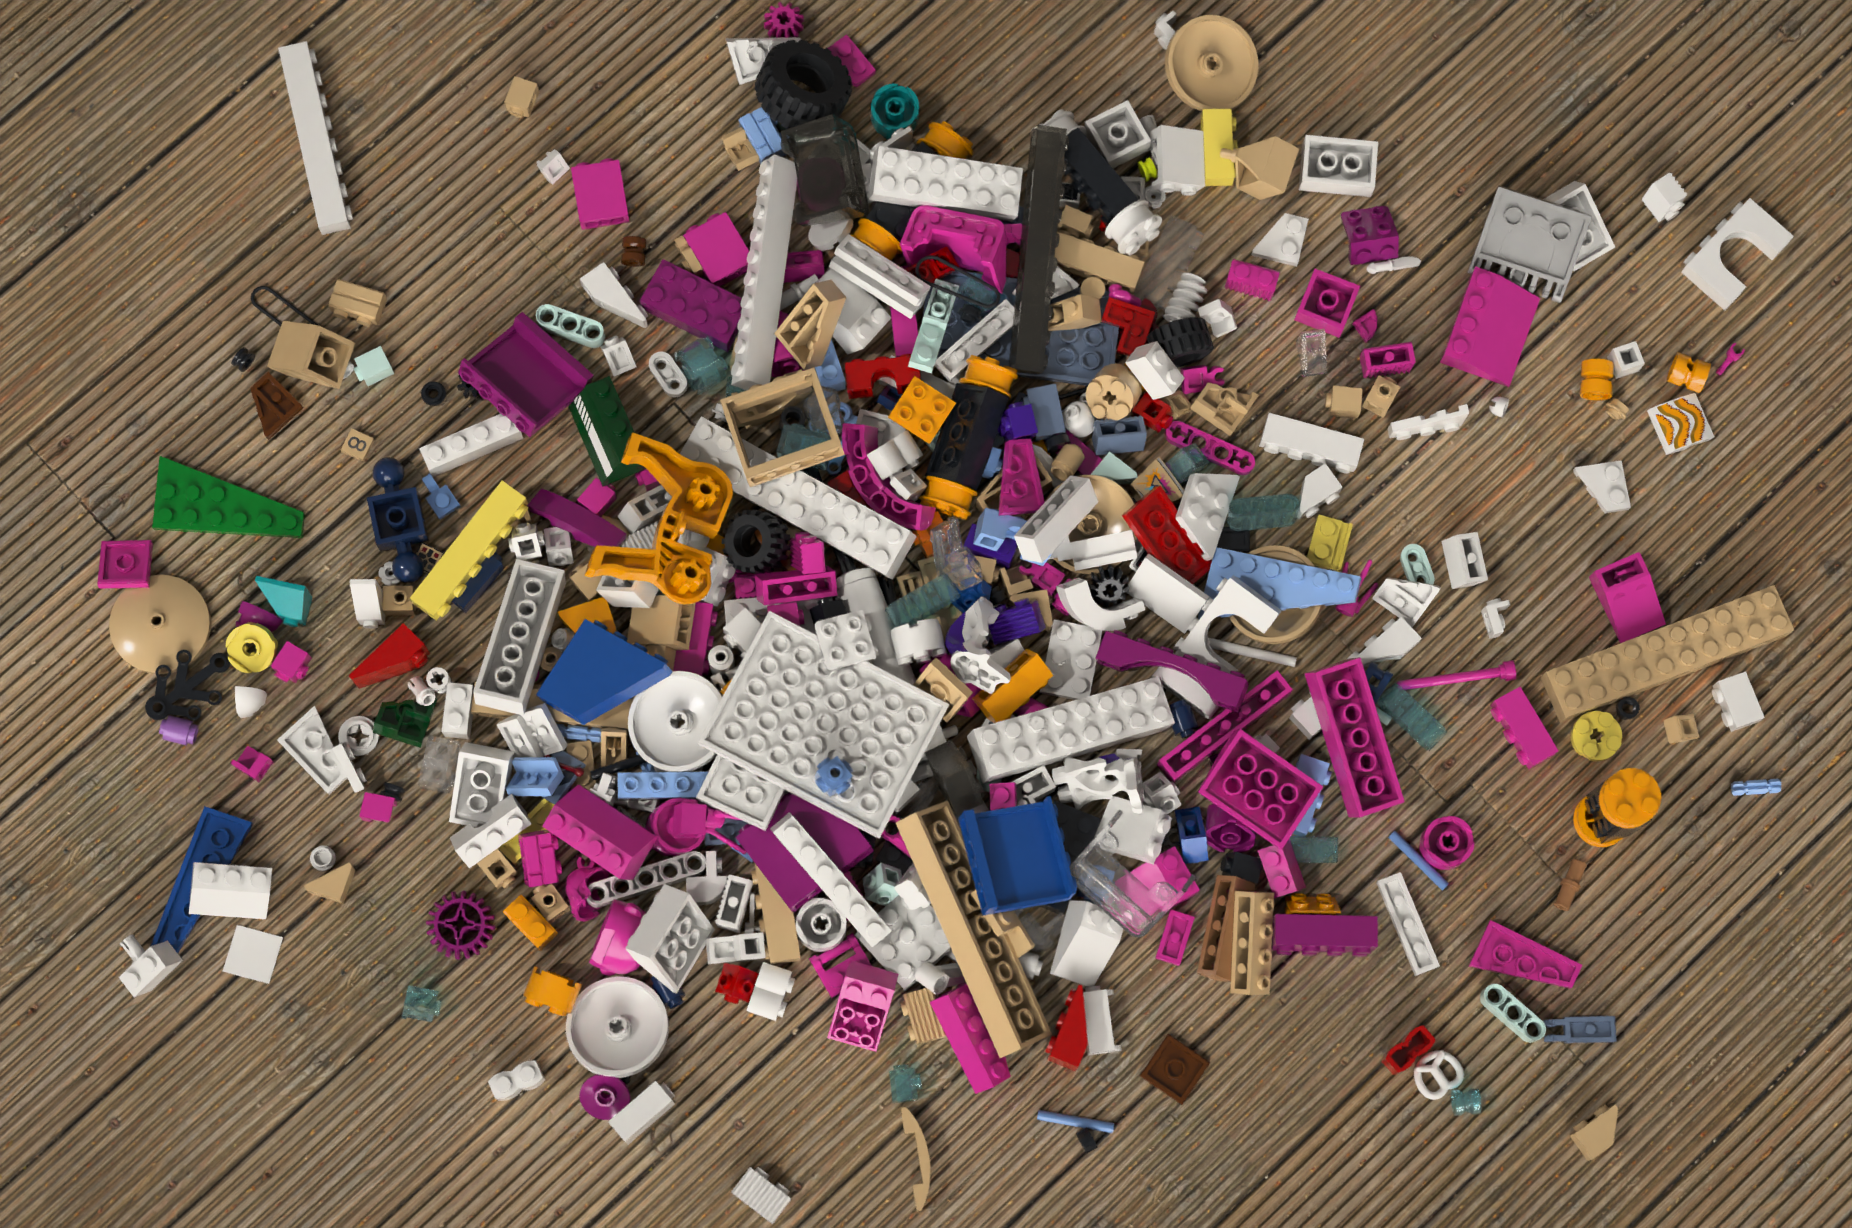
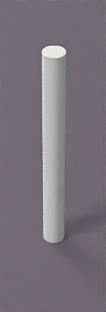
[1208,638,1297,667]

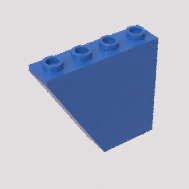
[536,619,673,725]

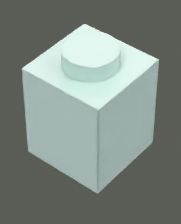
[353,346,394,386]

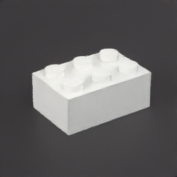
[1299,135,1378,197]

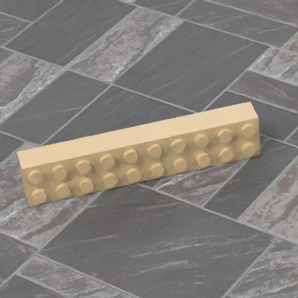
[1541,585,1794,723]
[896,800,1052,1058]

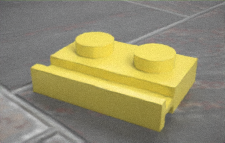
[1307,514,1353,572]

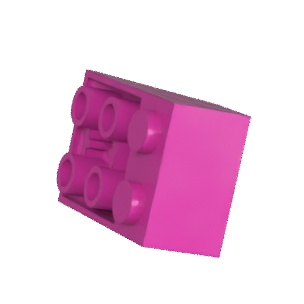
[1589,552,1666,643]
[827,960,899,1052]

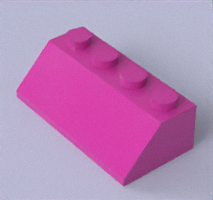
[542,784,658,880]

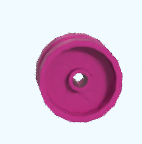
[645,798,706,857]

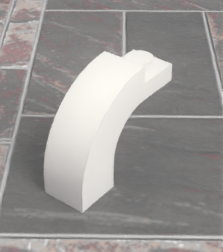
[1056,578,1145,631]

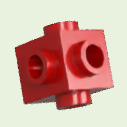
[715,963,759,1005]

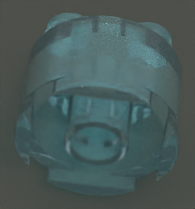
[674,336,728,395]

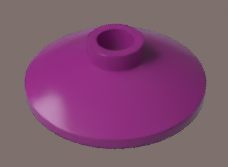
[579,1074,631,1120]

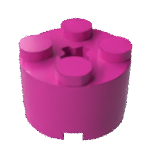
[1419,816,1474,870]

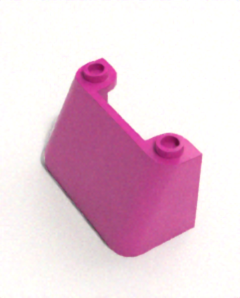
[900,205,1006,294]

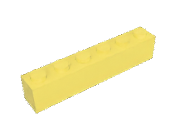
[410,481,528,621]

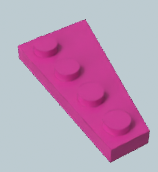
[1468,920,1582,989]

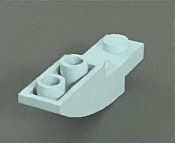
[908,279,959,374]

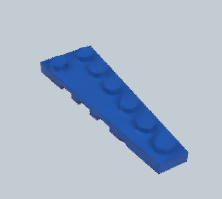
[150,806,253,954]

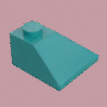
[255,576,313,627]

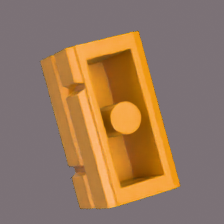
[503,894,558,951]

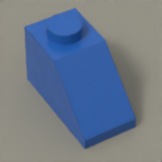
[1175,807,1209,864]

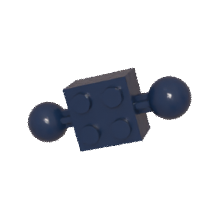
[367,457,429,583]

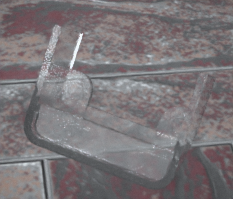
[1069,809,1196,938]

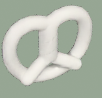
[1414,1050,1464,1100]

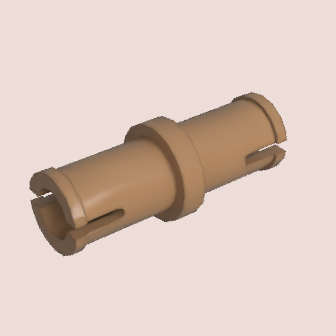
[1553,859,1587,911]

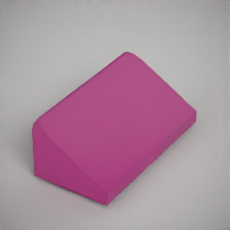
[783,250,825,283]

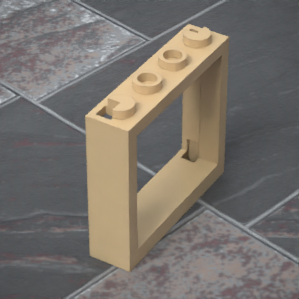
[720,367,845,487]

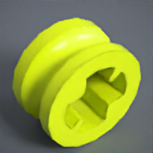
[1138,158,1157,182]

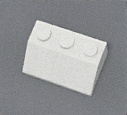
[189,862,272,919]

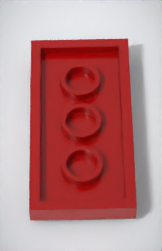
[1122,485,1212,584]

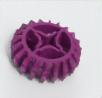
[426,891,496,960]

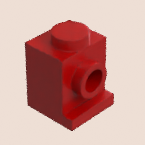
[1132,392,1173,433]

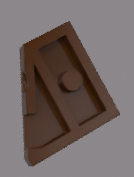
[250,372,303,440]

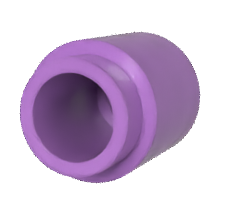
[159,715,199,746]

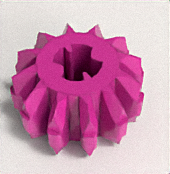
[764,1,804,38]

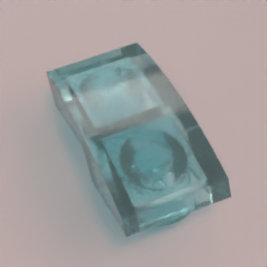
[1289,836,1338,863]

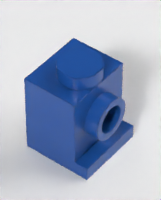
[950,574,992,613]

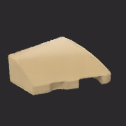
[1190,383,1259,436]

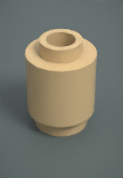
[1051,444,1085,481]

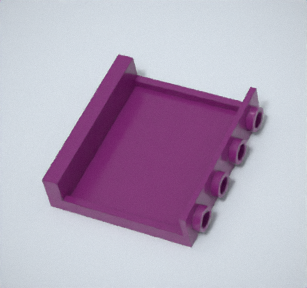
[458,312,594,437]
[736,792,874,913]

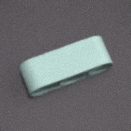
[536,304,605,348]
[1480,984,1546,1043]

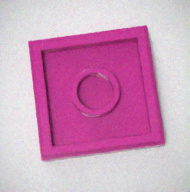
[97,540,153,589]

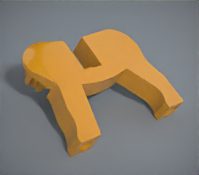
[585,433,733,604]

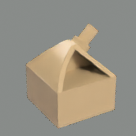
[1220,136,1299,200]

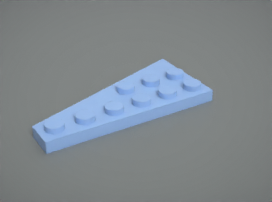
[1198,547,1361,620]

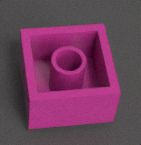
[1294,269,1360,338]

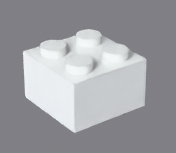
[1084,100,1151,169]

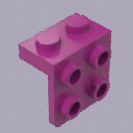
[1341,206,1399,265]

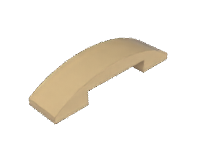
[901,1107,930,1212]

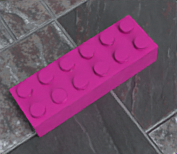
[1305,658,1405,818]

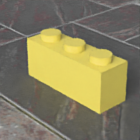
[1200,109,1237,186]

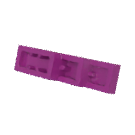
[527,488,627,547]

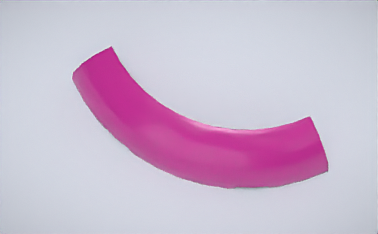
[842,423,936,531]

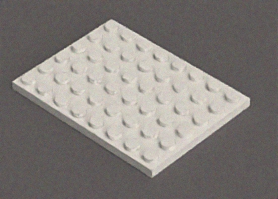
[698,611,949,838]

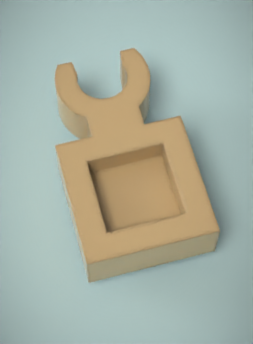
[674,235,704,277]

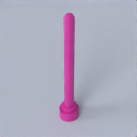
[1396,660,1516,690]

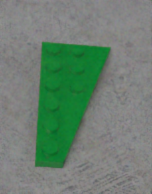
[152,456,305,538]

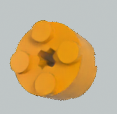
[523,966,582,1016]

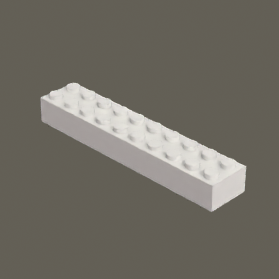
[680,416,917,580]

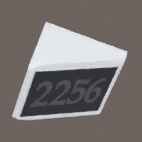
[1054,182,1080,209]

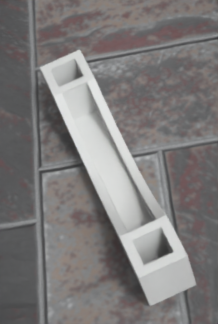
[1289,616,1422,740]
[770,812,892,948]

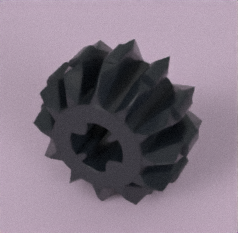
[1087,564,1130,608]

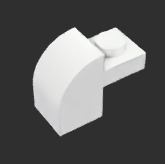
[686,851,728,905]
[706,932,766,964]

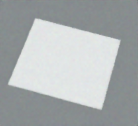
[223,925,283,984]

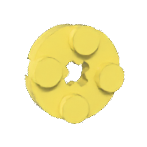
[226,622,278,673]
[1571,711,1622,762]

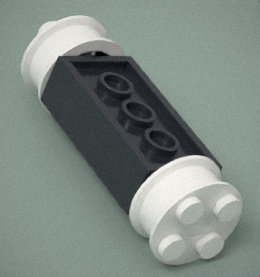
[1030,109,1162,256]

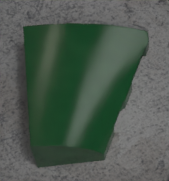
[373,698,437,748]

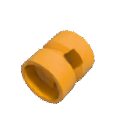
[1667,352,1711,393]
[1580,359,1614,400]

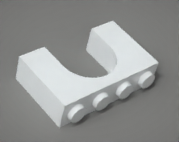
[1681,198,1794,310]
[1173,575,1282,673]

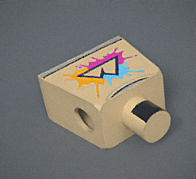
[1130,457,1184,505]

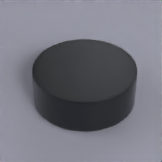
[1045,433,1071,453]

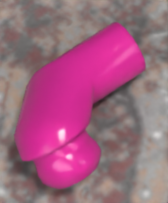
[1109,284,1141,307]

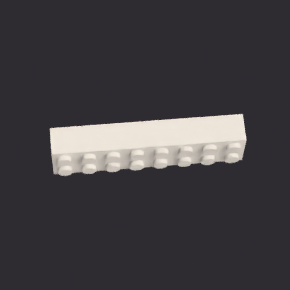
[967,676,1175,784]

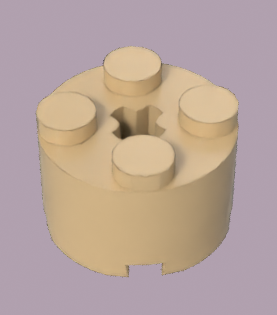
[1086,364,1142,421]

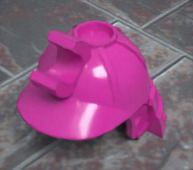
[566,857,610,922]

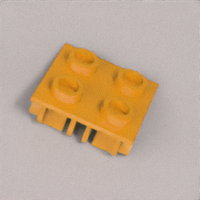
[888,376,956,444]
[1284,893,1341,915]

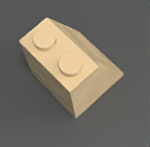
[267,321,355,389]

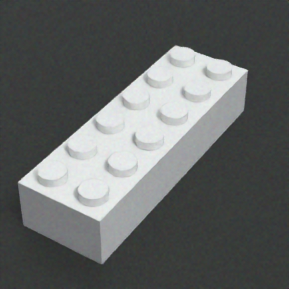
[868,146,1023,222]
[473,559,566,716]

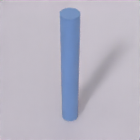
[1388,831,1449,891]
[1037,1110,1114,1133]

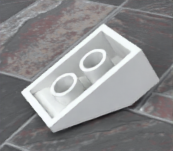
[1543,181,1615,271]
[817,268,891,354]
[449,742,514,827]
[1050,900,1127,987]

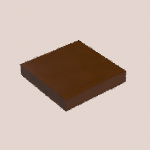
[1139,1034,1210,1105]

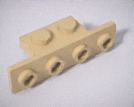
[971,890,1035,958]

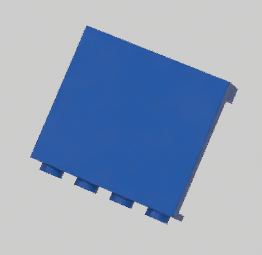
[958,796,1077,916]

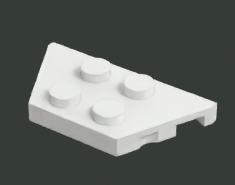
[1175,473,1240,561]

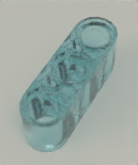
[1227,494,1300,531]
[885,574,960,628]
[1377,683,1447,751]

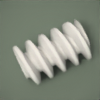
[1162,272,1208,322]

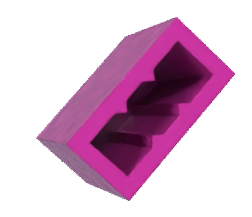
[571,158,630,230]
[683,212,749,287]

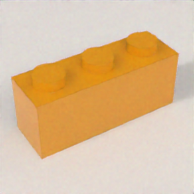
[972,649,1053,723]

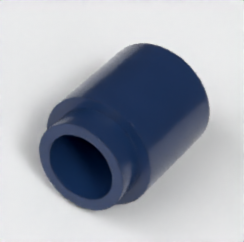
[1169,700,1199,739]
[651,976,686,1009]

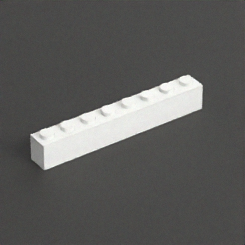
[278,41,353,235]

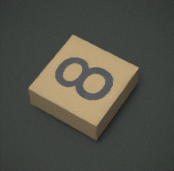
[341,428,375,462]

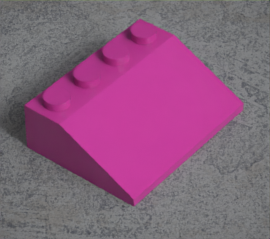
[1440,266,1540,387]
[1198,729,1323,850]

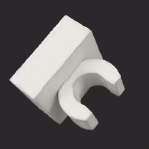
[537,149,570,185]

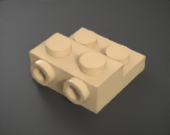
[913,658,973,722]

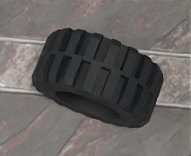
[755,40,852,133]

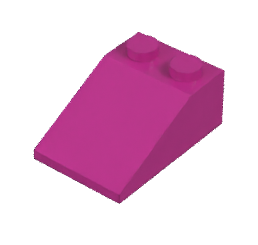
[1112,846,1200,930]

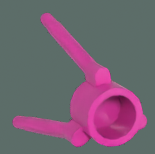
[1335,559,1379,617]
[705,806,747,854]

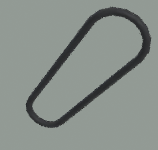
[915,255,1001,308]

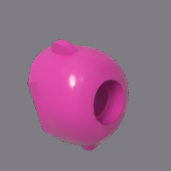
[589,899,646,976]

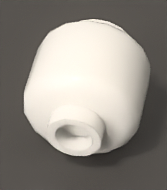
[1062,401,1098,437]

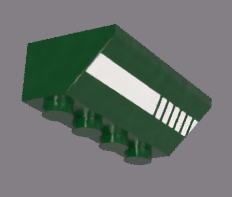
[568,376,646,486]

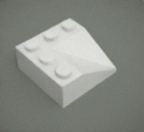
[625,884,715,993]

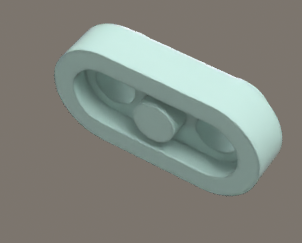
[1400,544,1435,585]

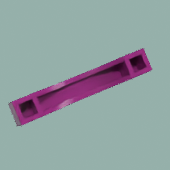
[1095,630,1249,713]

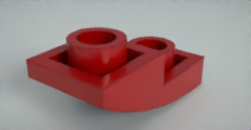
[904,247,959,283]

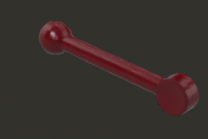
[545,755,584,777]

